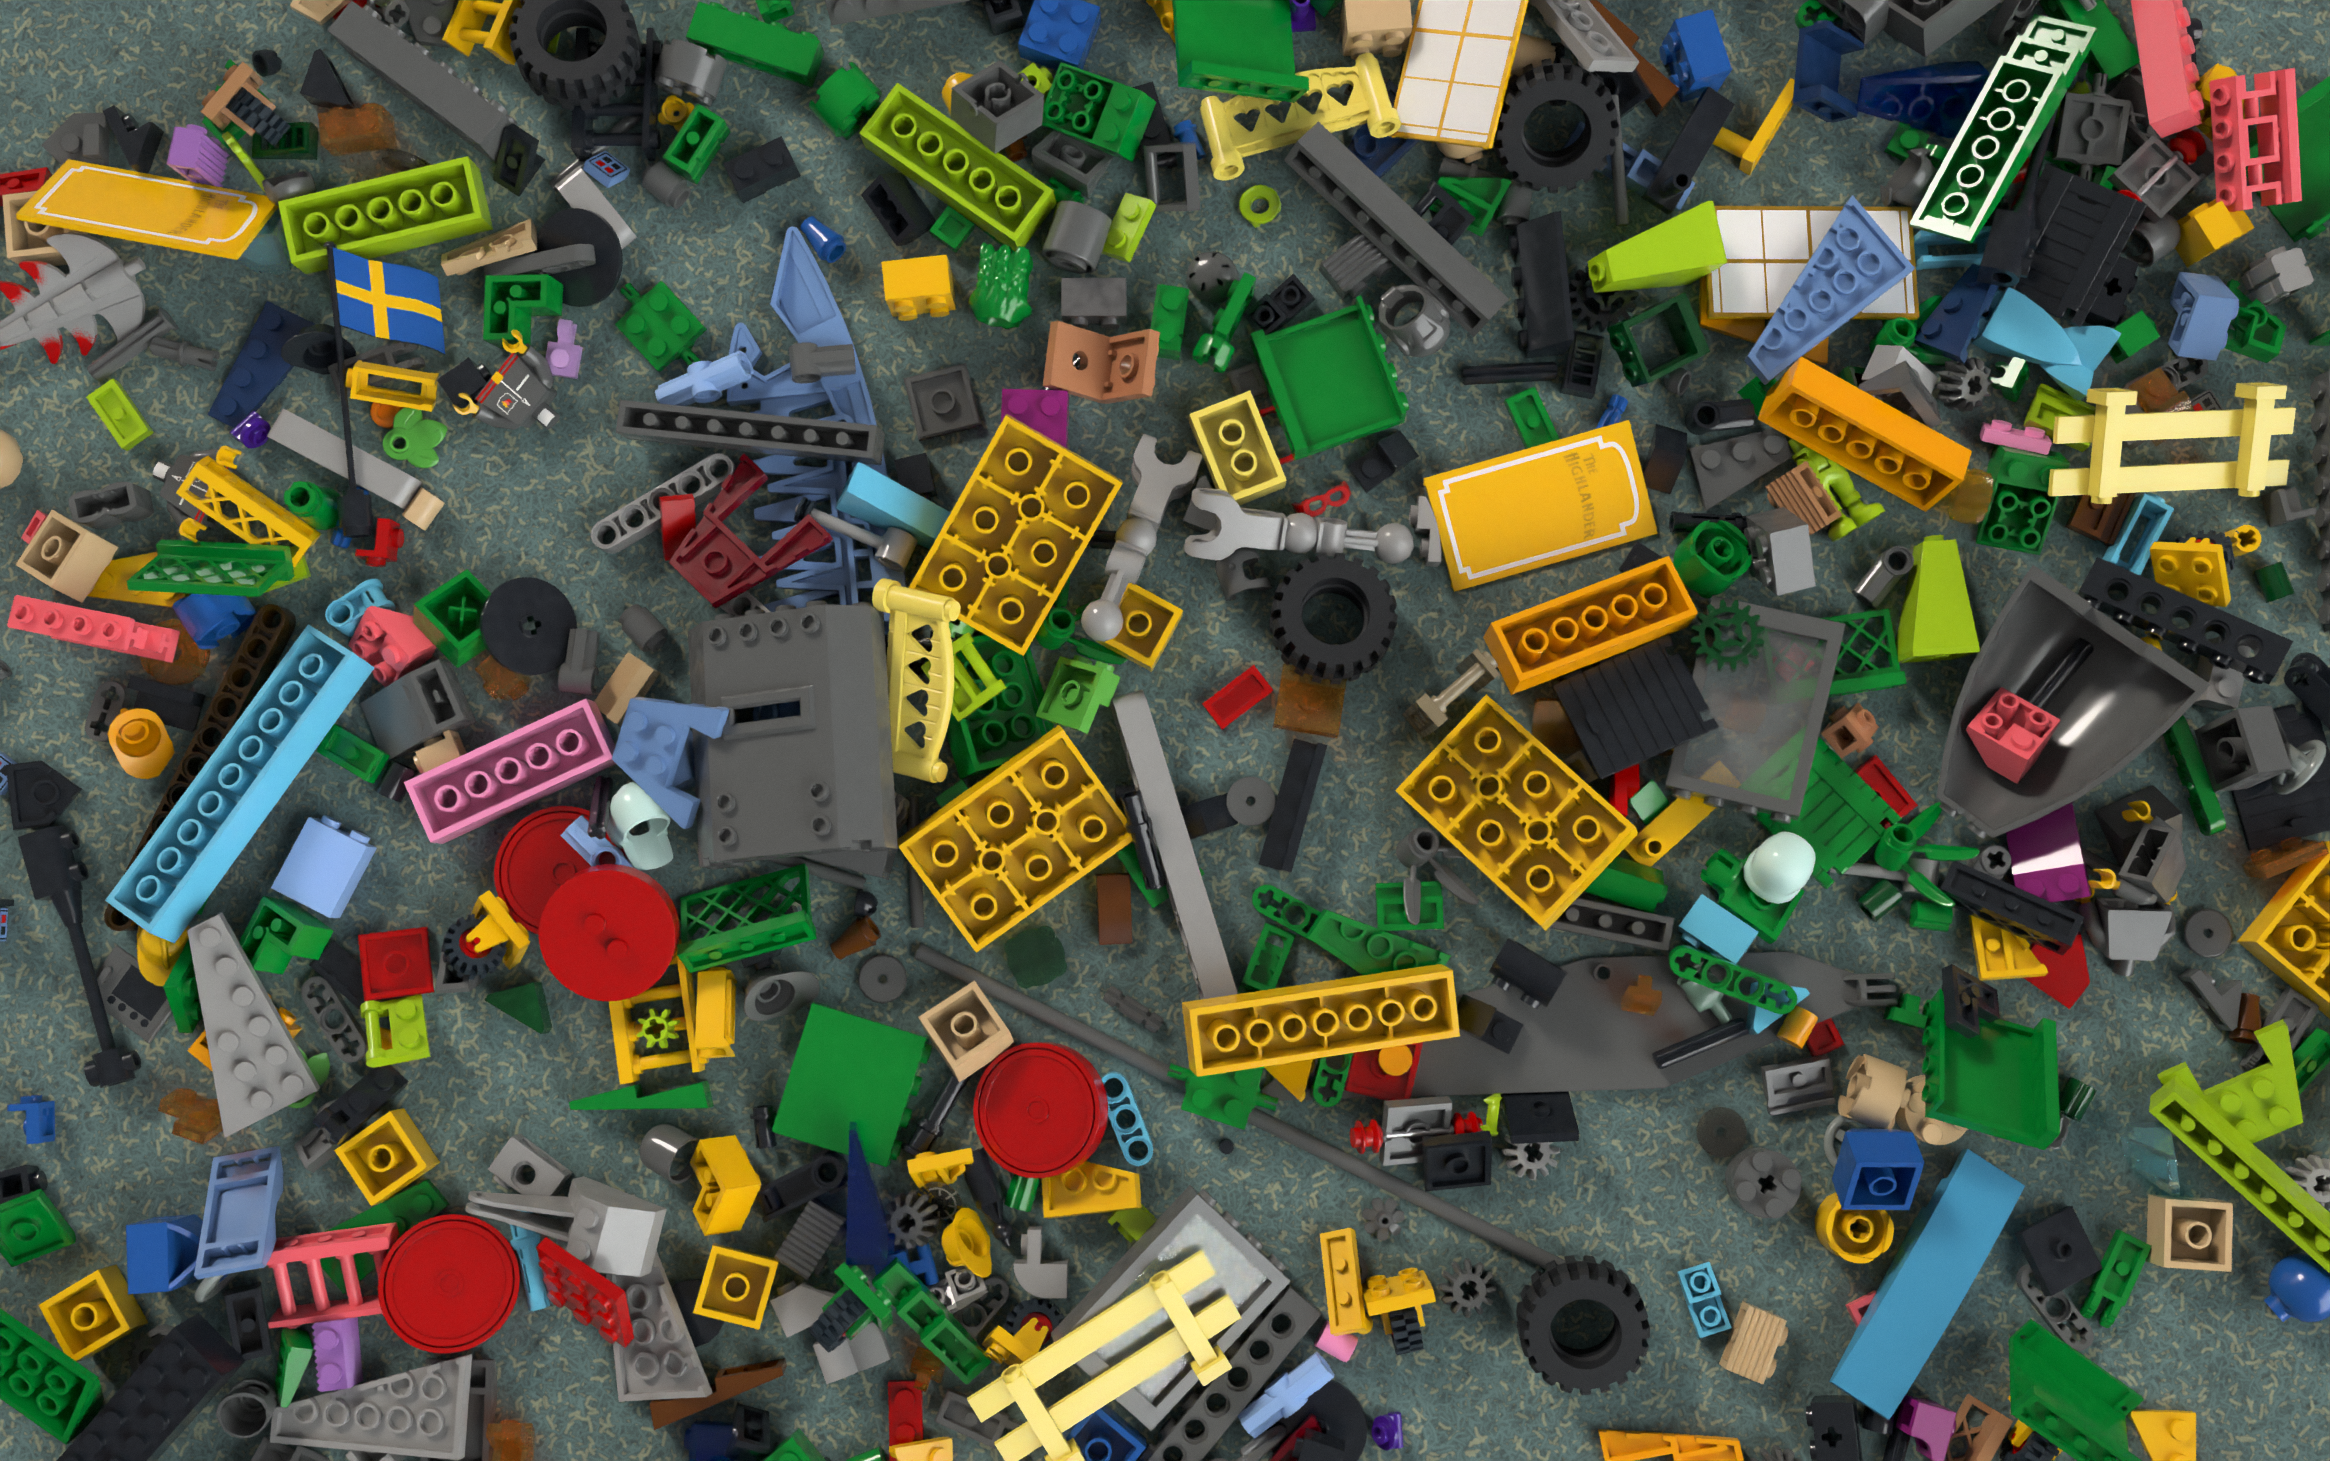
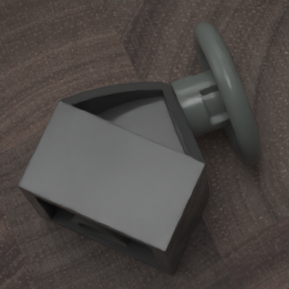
[2194,705,2326,795]

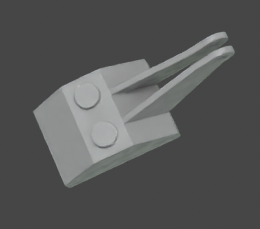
[465,1176,667,1277]

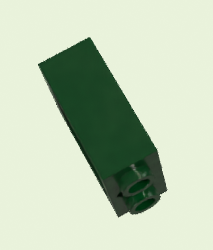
[1607,292,1710,388]

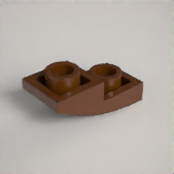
[1096,873,1132,945]

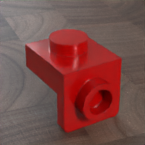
[355,518,404,567]

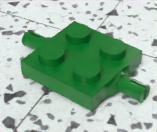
[615,280,707,372]
[1167,1063,1279,1130]

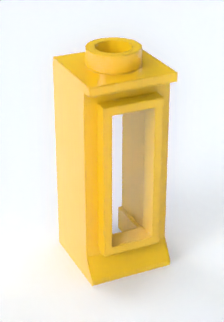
[346,360,439,412]
[695,967,737,1059]

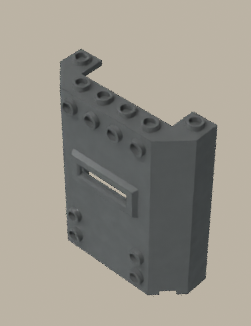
[688,601,898,870]

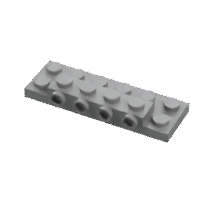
[1528,0,1639,73]

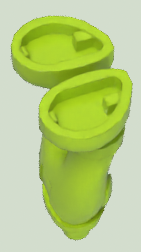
[1788,439,1885,543]

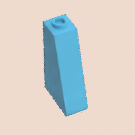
[835,462,951,549]

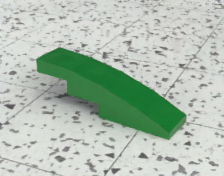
[872,1257,991,1385]

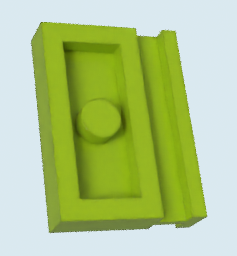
[2023,383,2096,453]

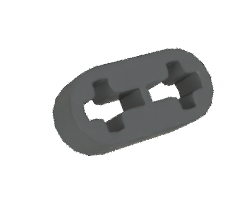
[85,681,131,742]

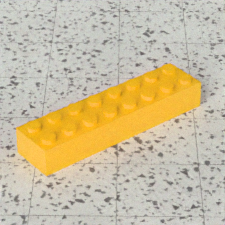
[1182,964,1460,1077]

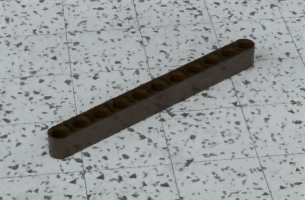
[104,604,296,931]

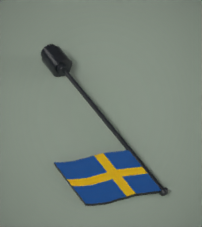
[323,241,445,538]

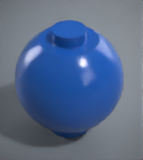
[2264,1253,2330,1322]

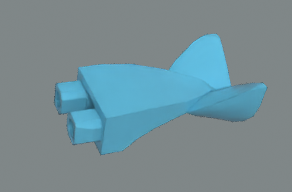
[1972,287,2121,400]

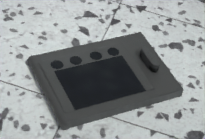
[81,945,172,1043]

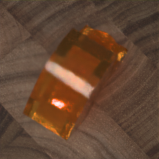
[2128,367,2194,447]
[486,1420,535,1461]

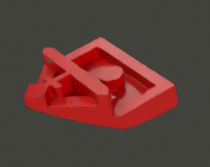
[2024,932,2090,1009]

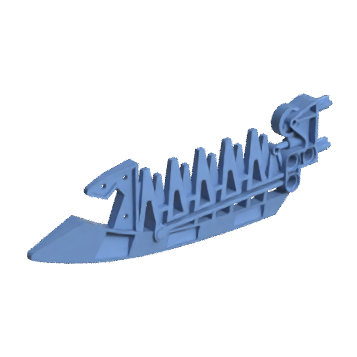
[727,226,907,721]

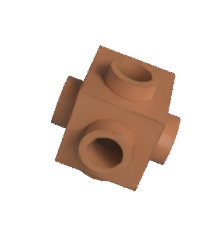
[1821,702,1879,759]

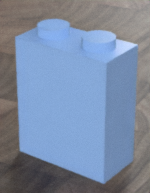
[271,815,377,918]

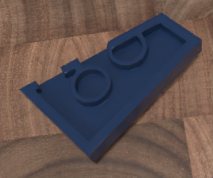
[1914,263,1998,364]

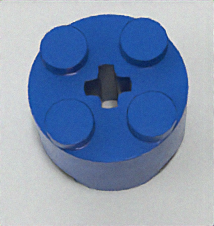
[172,594,257,650]

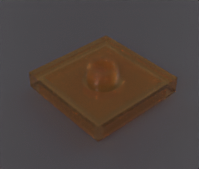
[1273,664,1347,738]

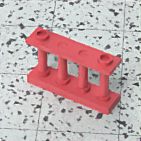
[267,1222,399,1329]

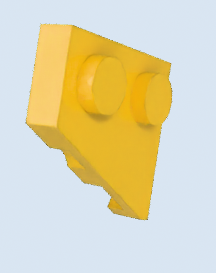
[1969,915,2048,981]

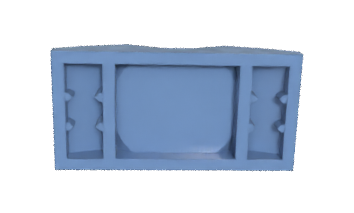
[194,1146,283,1280]

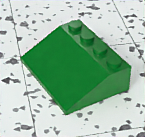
[923,635,1054,779]
[0,1308,104,1445]

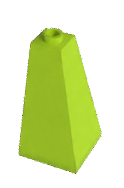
[1587,201,1727,293]
[1895,535,1980,663]

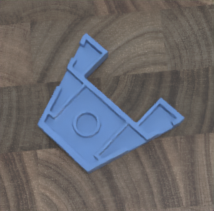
[612,697,730,829]

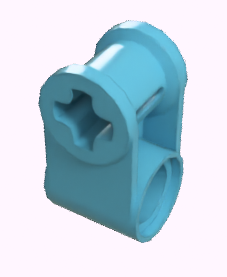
[325,579,396,637]

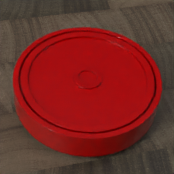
[494,806,628,935]
[539,864,680,1001]
[973,1042,1108,1178]
[378,1214,520,1354]

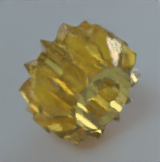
[1947,468,1994,524]

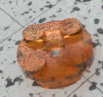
[140,619,210,686]

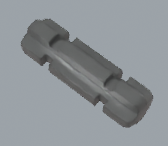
[1103,986,1164,1033]

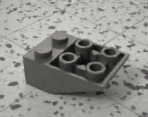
[360,659,477,763]

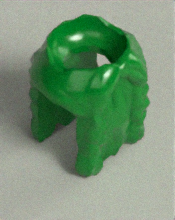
[968,243,1033,329]

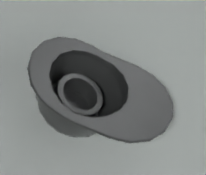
[742,967,820,1021]

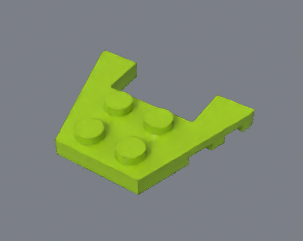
[2157,1019,2304,1144]

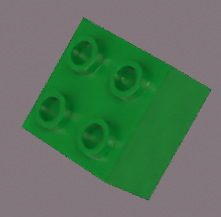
[413,569,491,668]

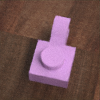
[545,319,583,379]

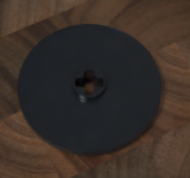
[534,208,623,307]
[480,577,577,676]
[1267,1380,1367,1461]

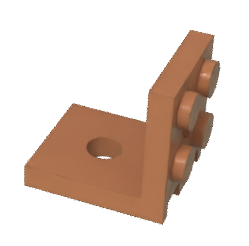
[1043,321,1160,404]

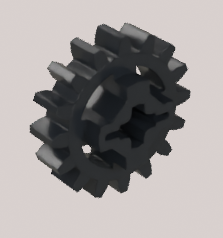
[1569,264,1639,332]

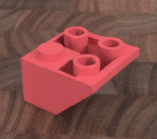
[348,606,437,687]
[1966,687,2061,784]

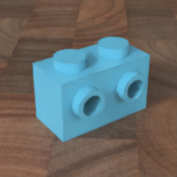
[1678,894,1758,968]

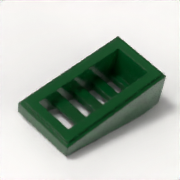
[252,122,318,160]

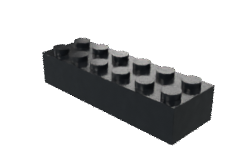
[57,1313,246,1461]

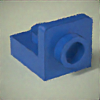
[7,1095,55,1144]

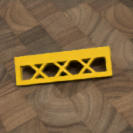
[176,456,321,569]

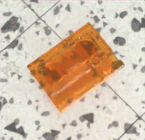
[2241,836,2329,879]

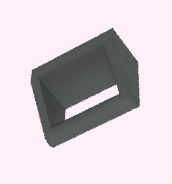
[1143,141,1200,212]
[1858,360,1942,428]

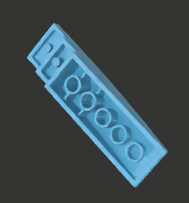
[1829,1149,2025,1420]

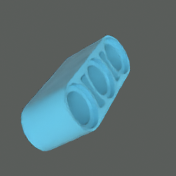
[1102,1071,1153,1166]

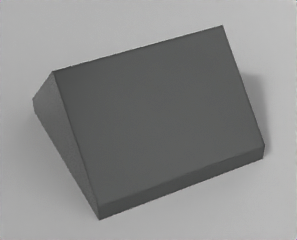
[1031,131,1113,199]
[2094,785,2182,867]

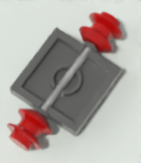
[2107,129,2206,224]
[1350,1096,1483,1166]

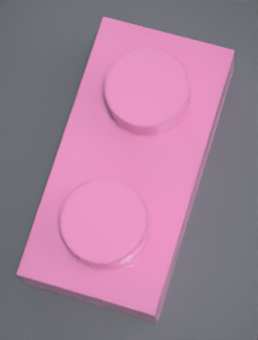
[1979,419,2052,455]

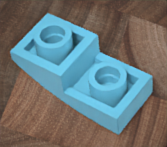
[1677,1262,1732,1339]

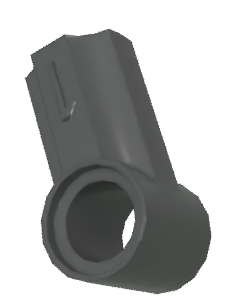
[788,342,856,384]
[1852,546,1914,609]
[558,628,600,695]

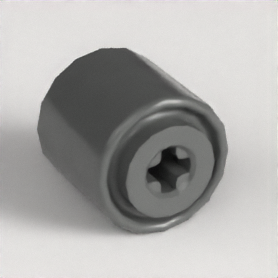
[1042,201,1112,274]

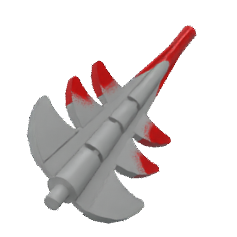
[0,232,146,364]

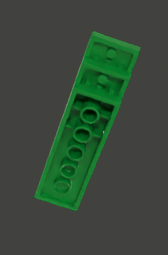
[1909,14,2098,244]

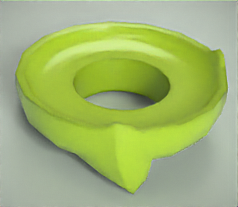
[1239,185,1282,228]
[1480,1093,1502,1137]

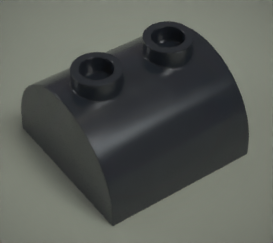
[1489,938,1568,1010]

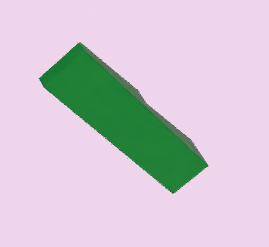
[1237,923,1296,994]
[569,1080,714,1110]

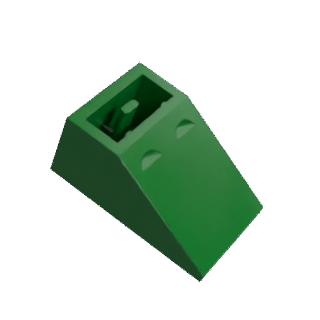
[1042,62,1156,163]
[1976,444,2070,555]

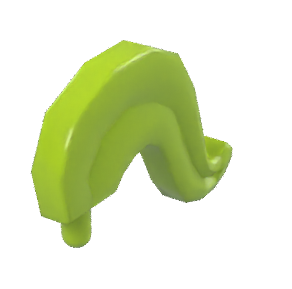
[222,131,266,192]

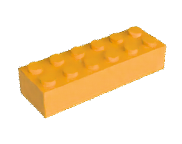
[1758,357,1972,512]
[1483,556,1698,695]

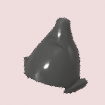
[1880,148,1937,208]

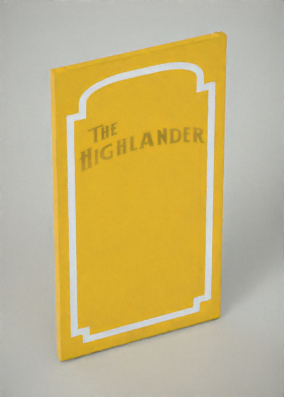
[16,159,279,260]
[1423,420,1658,592]

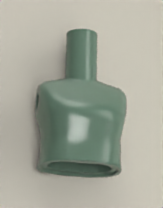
[1677,962,1732,1024]

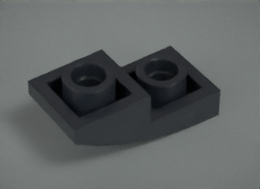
[1243,274,1315,335]

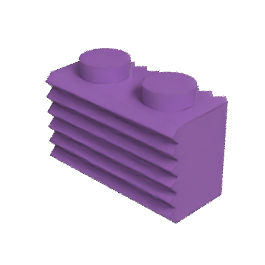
[166,124,230,187]
[311,1317,363,1392]

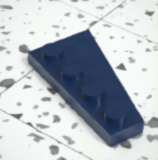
[1347,79,1420,178]
[207,301,315,428]

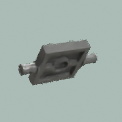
[2052,73,2131,181]

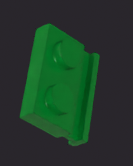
[1375,881,1444,931]

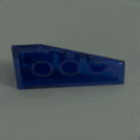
[1856,61,1990,138]
[846,1122,895,1265]

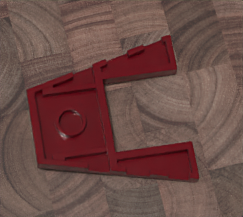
[669,454,833,609]

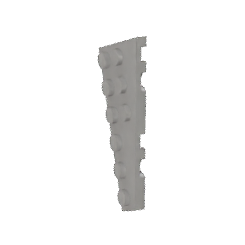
[187,913,320,1138]
[606,1194,713,1402]
[270,1354,472,1460]

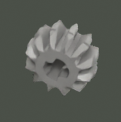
[1502,1135,1560,1180]
[2285,1154,2330,1210]

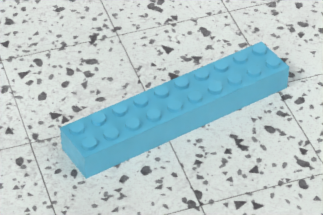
[105,624,375,943]

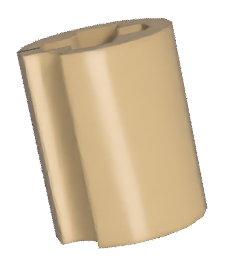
[402,487,445,531]

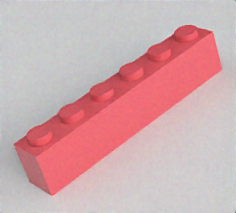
[2131,0,2204,138]

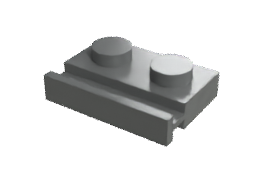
[1761,1054,1835,1116]

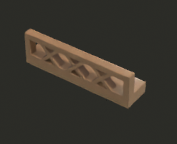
[1930,1394,2013,1461]

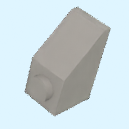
[770,1280,837,1338]

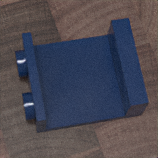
[1793,20,1864,123]

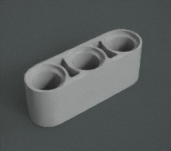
[554,166,637,249]

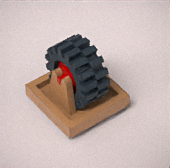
[200,61,291,146]

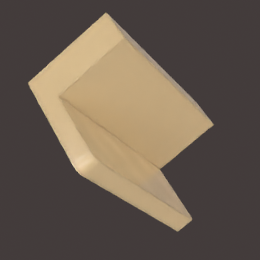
[594,653,660,726]

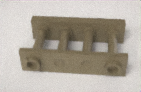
[1402,648,1500,739]

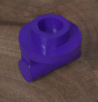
[229,411,271,448]
[1371,1412,1404,1450]

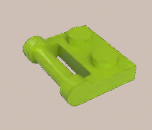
[921,632,1007,722]
[360,994,431,1068]

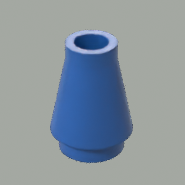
[800,216,847,263]

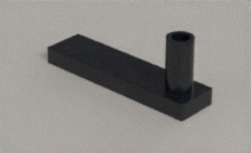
[1641,87,1735,215]

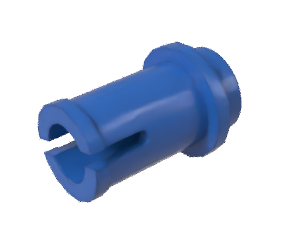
[1173,119,1207,160]

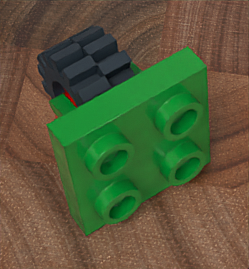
[809,1262,893,1353]

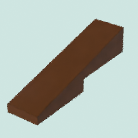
[1589,0,1679,117]
[650,1358,787,1430]

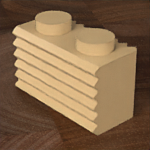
[1719,1301,1788,1384]

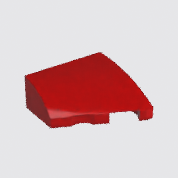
[1608,764,1640,818]

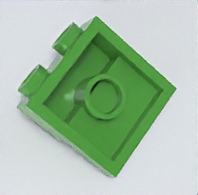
[1036,655,1121,734]

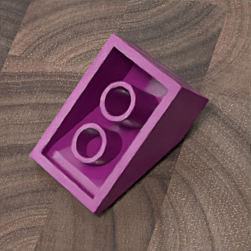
[2006,802,2092,902]

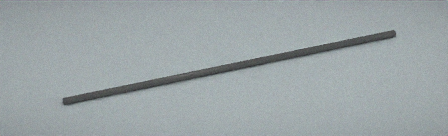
[914,944,1565,1270]

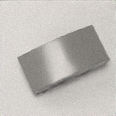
[1409,496,1441,567]
[926,1266,988,1314]

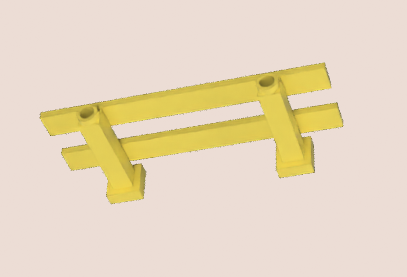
[2048,382,2296,504]
[967,1250,1242,1461]

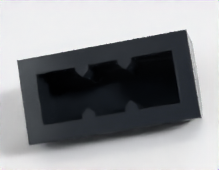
[861,173,936,246]

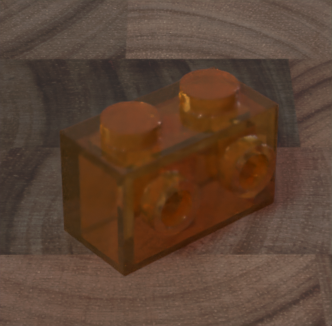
[318,103,397,157]

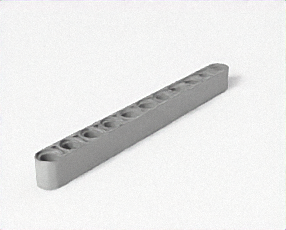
[1110,690,1238,999]

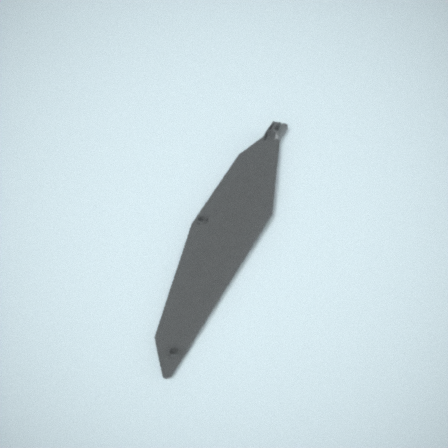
[1262,951,1898,1101]

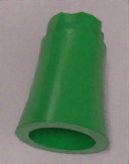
[284,481,341,530]

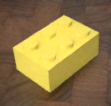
[1189,391,1287,506]

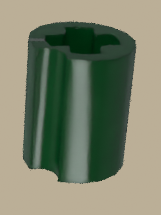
[2253,561,2295,603]
[1857,879,1903,922]
[2059,1077,2097,1122]

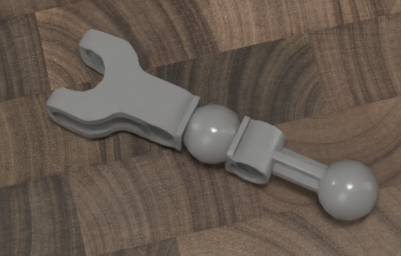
[1081,434,1203,642]
[1184,488,1414,564]

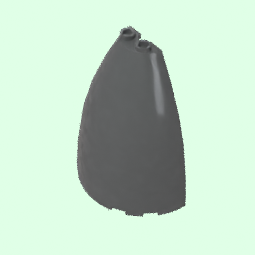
[1936,565,2211,839]

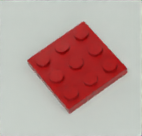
[536,1237,634,1348]

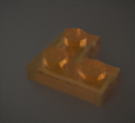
[158,1088,223,1145]

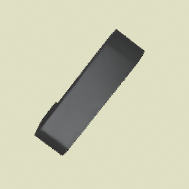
[1817,0,1889,47]

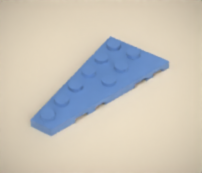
[1744,195,1915,385]

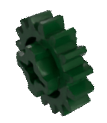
[1691,599,1765,673]

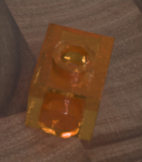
[475,655,533,701]

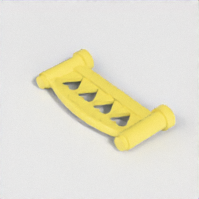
[1200,53,1401,181]
[872,578,960,783]

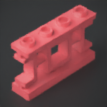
[2209,68,2302,212]
[7,595,180,663]

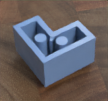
[2168,272,2239,361]

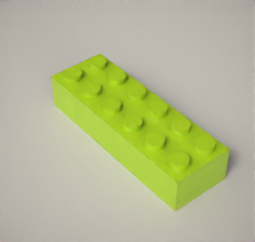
[859,83,1056,251]
[278,156,493,274]

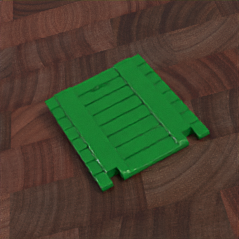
[1738,724,1902,889]

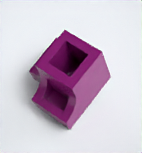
[1895,1395,1957,1461]

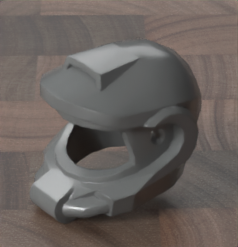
[1378,284,1450,358]

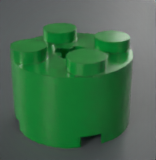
[808,62,882,140]
[1673,520,1752,599]

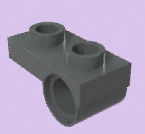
[294,1100,365,1173]

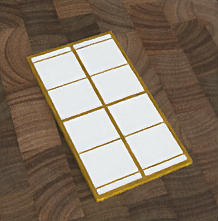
[1390,0,1529,149]
[1705,206,1920,320]

